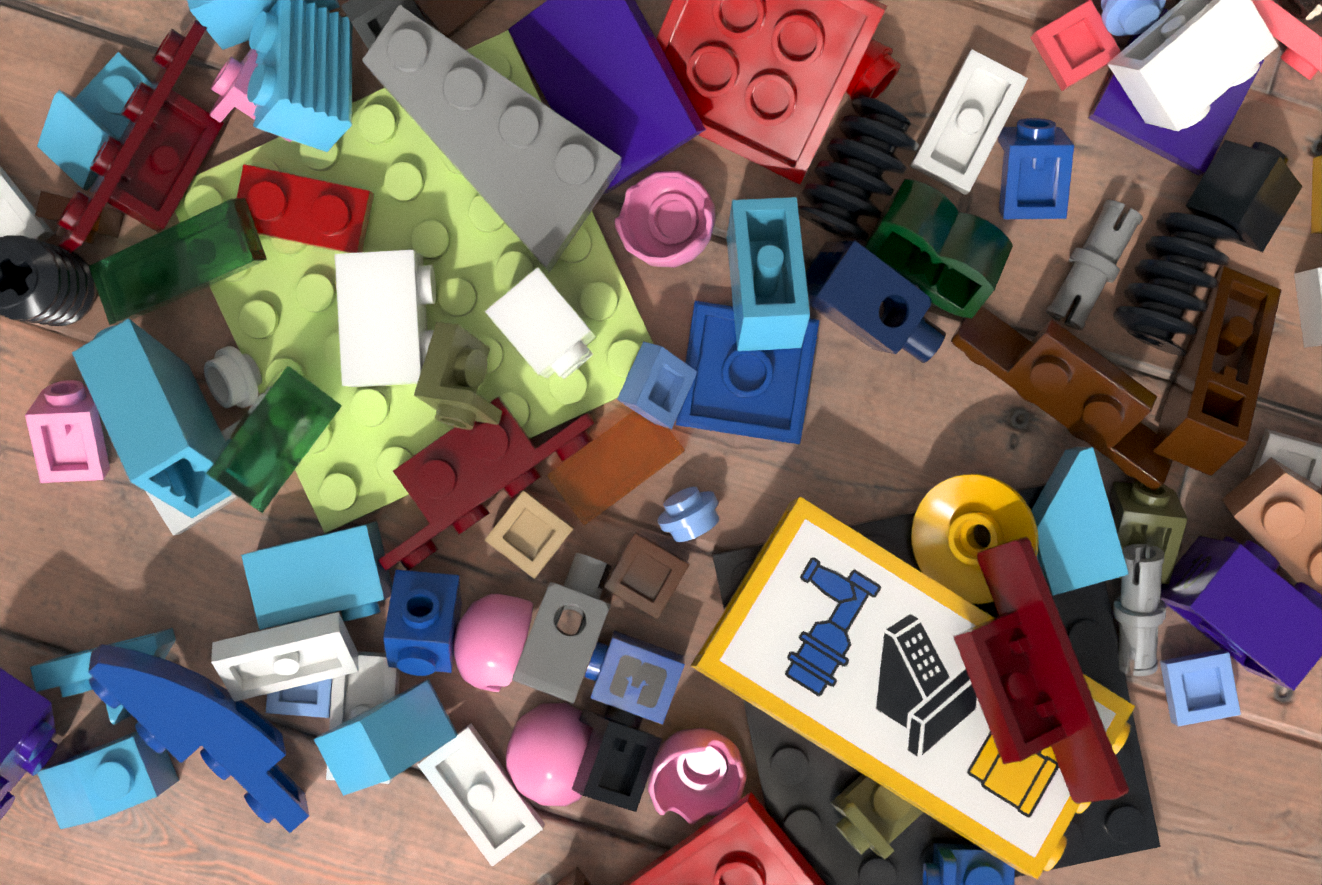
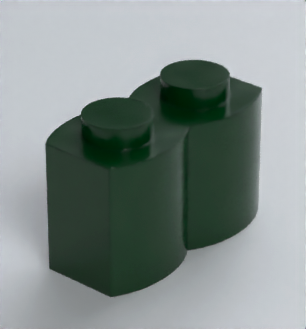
[865,179,1013,318]

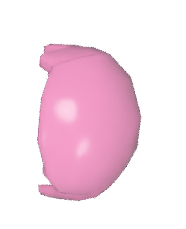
[615,171,715,268]
[453,594,533,692]
[506,703,593,806]
[648,728,747,824]

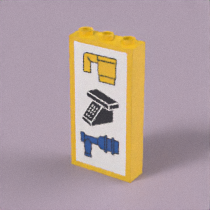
[690,496,1135,879]

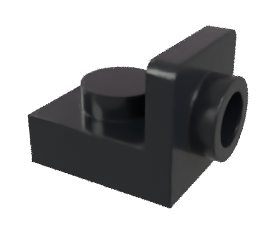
[571,705,662,812]

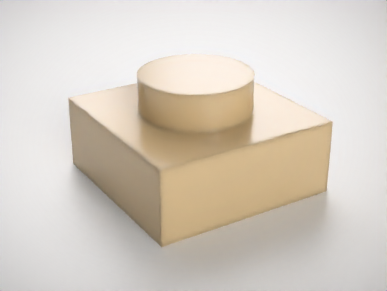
[484,489,575,579]

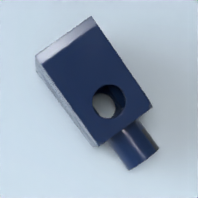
[805,240,946,363]

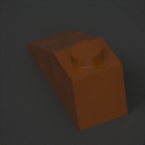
[1152,266,1281,476]

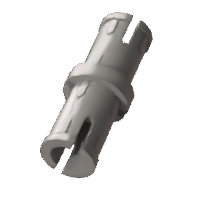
[1046,200,1143,330]
[1113,544,1167,676]

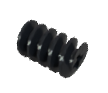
[798,95,919,241]
[1113,212,1240,356]
[0,235,96,326]

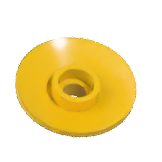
[911,474,1039,604]

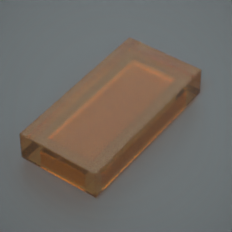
[547,411,685,526]

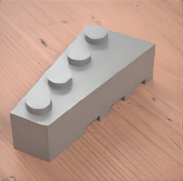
[362,5,621,273]

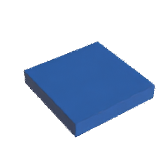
[676,301,819,444]

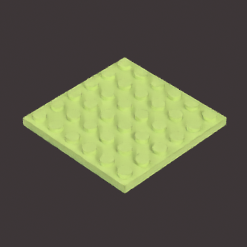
[175,30,653,533]

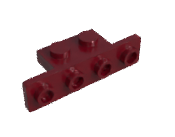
[57,19,224,253]
[378,397,597,571]
[953,537,1129,804]

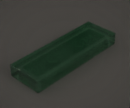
[89,198,267,325]

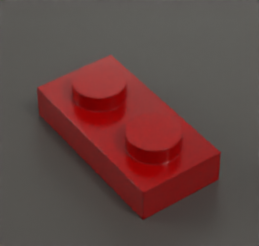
[231,164,374,253]

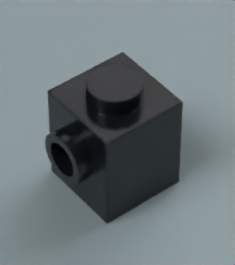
[1185,140,1303,252]

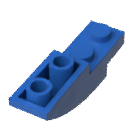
[88,644,309,833]

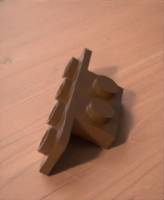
[951,306,1173,491]

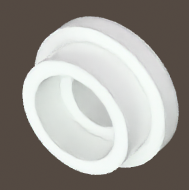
[204,346,262,408]

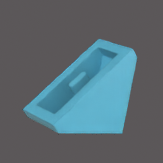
[314,679,458,796]

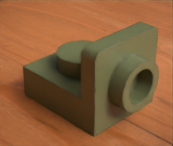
[414,322,502,430]
[1110,480,1188,584]
[831,774,923,860]

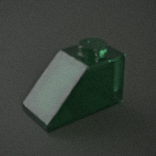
[205,366,342,513]

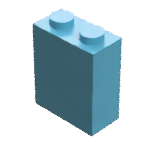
[72,318,247,518]

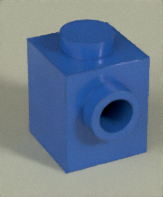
[383,570,462,676]

